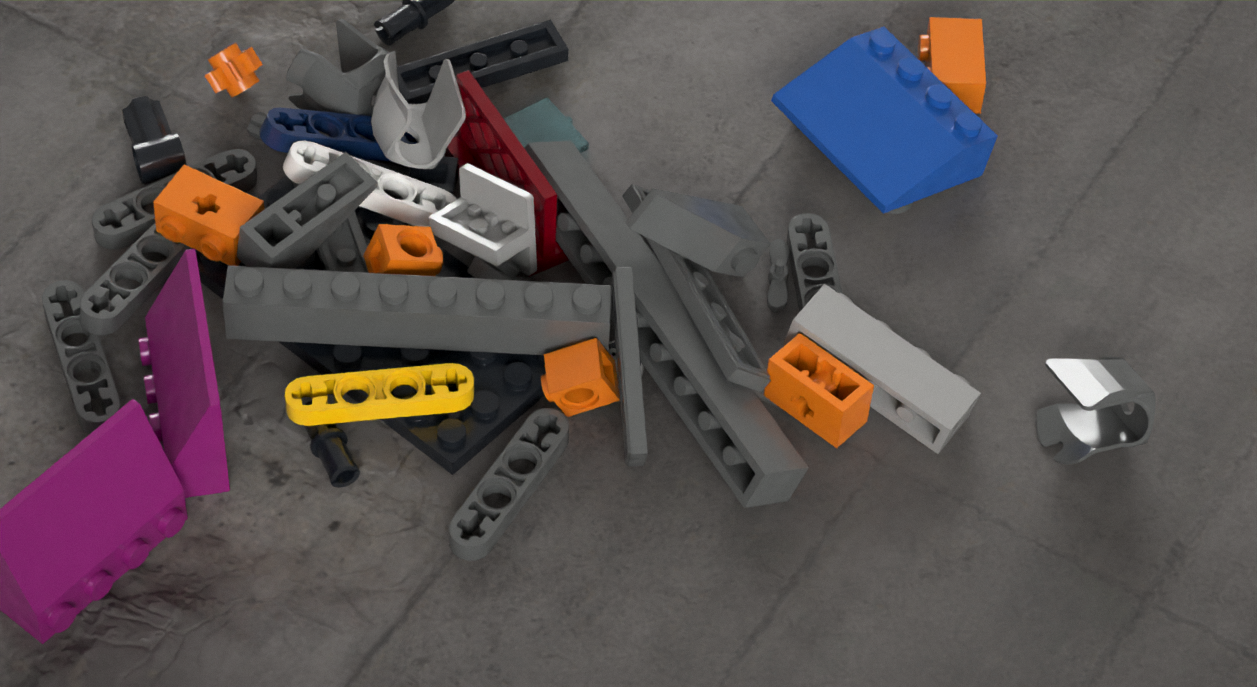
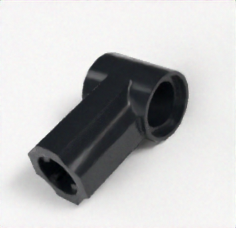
[122,96,187,184]

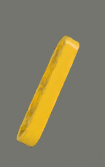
[284,363,474,426]

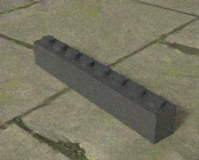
[222,266,612,355]

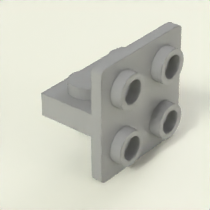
[428,163,537,276]

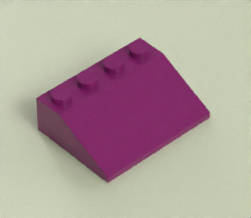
[138,249,230,498]
[0,399,188,644]

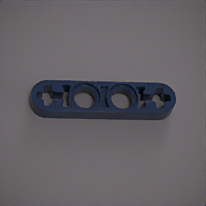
[259,107,417,162]

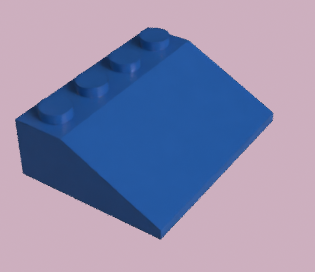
[771,26,998,214]

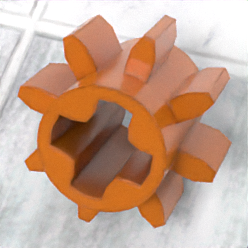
[205,42,263,98]

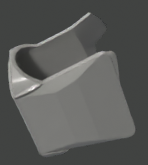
[371,51,466,169]

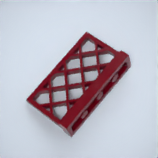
[444,70,569,277]

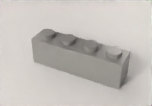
[783,284,981,454]

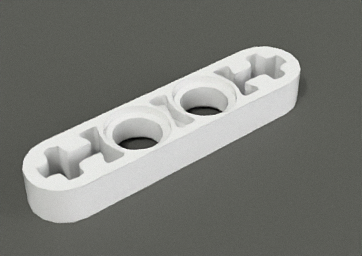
[283,140,457,227]

